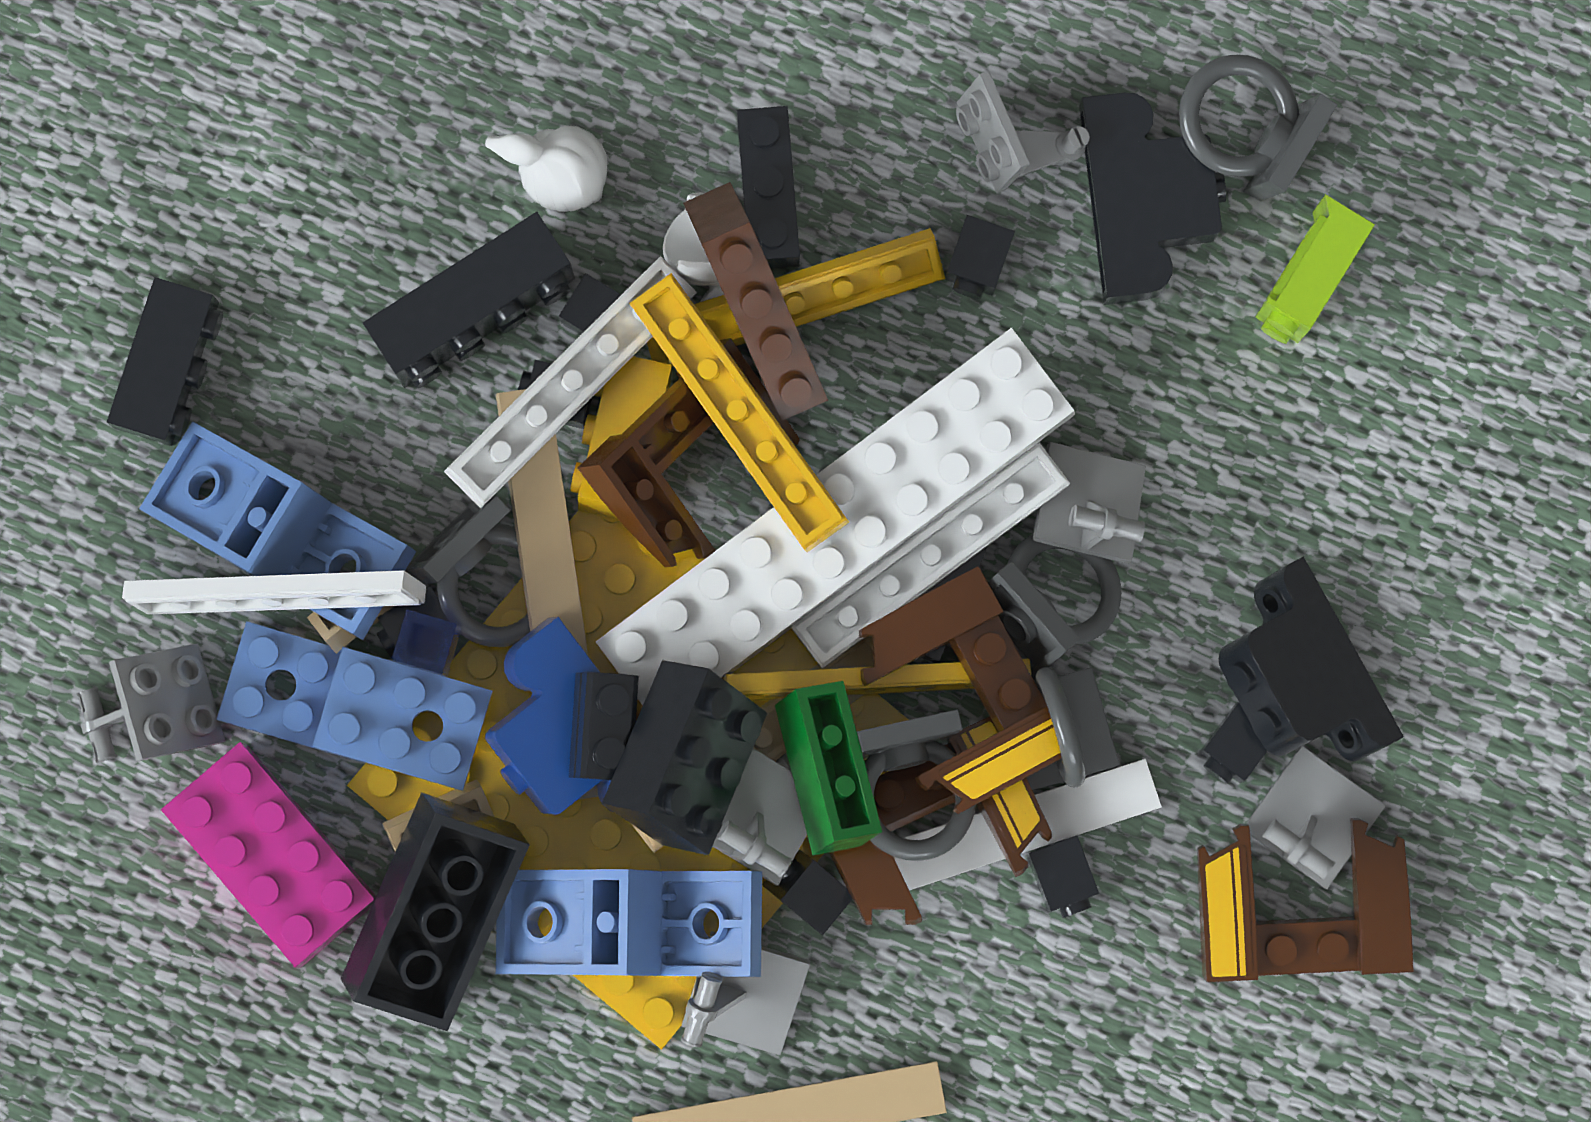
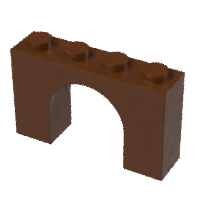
[683,182,828,421]

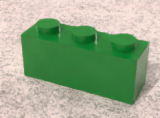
[774,681,882,855]

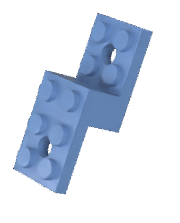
[139,421,416,640]
[216,621,493,791]
[495,869,762,977]

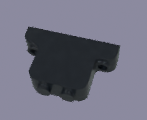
[1218,556,1404,761]

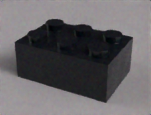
[602,660,767,856]

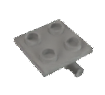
[956,71,1090,193]
[1033,442,1146,564]
[76,644,226,763]
[1246,746,1386,889]
[712,748,807,885]
[681,931,810,1055]

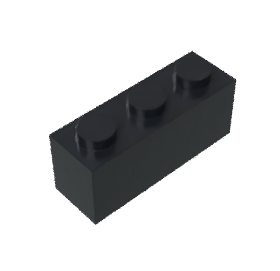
[737,106,800,269]
[107,277,223,446]

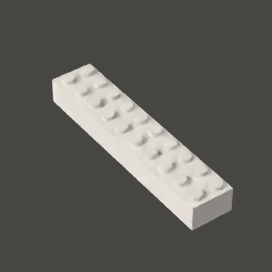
[596,328,1075,705]

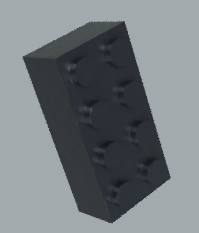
[362,212,575,388]
[340,792,530,1031]

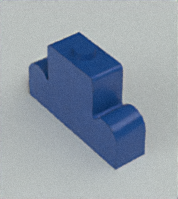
[485,617,637,815]

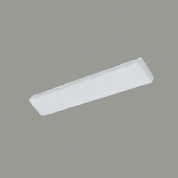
[444,256,697,508]
[791,442,1070,669]
[122,570,426,614]
[893,759,1162,891]

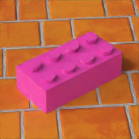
[161,742,376,968]

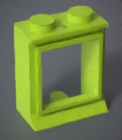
[1255,194,1375,344]

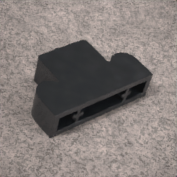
[1079,92,1226,305]

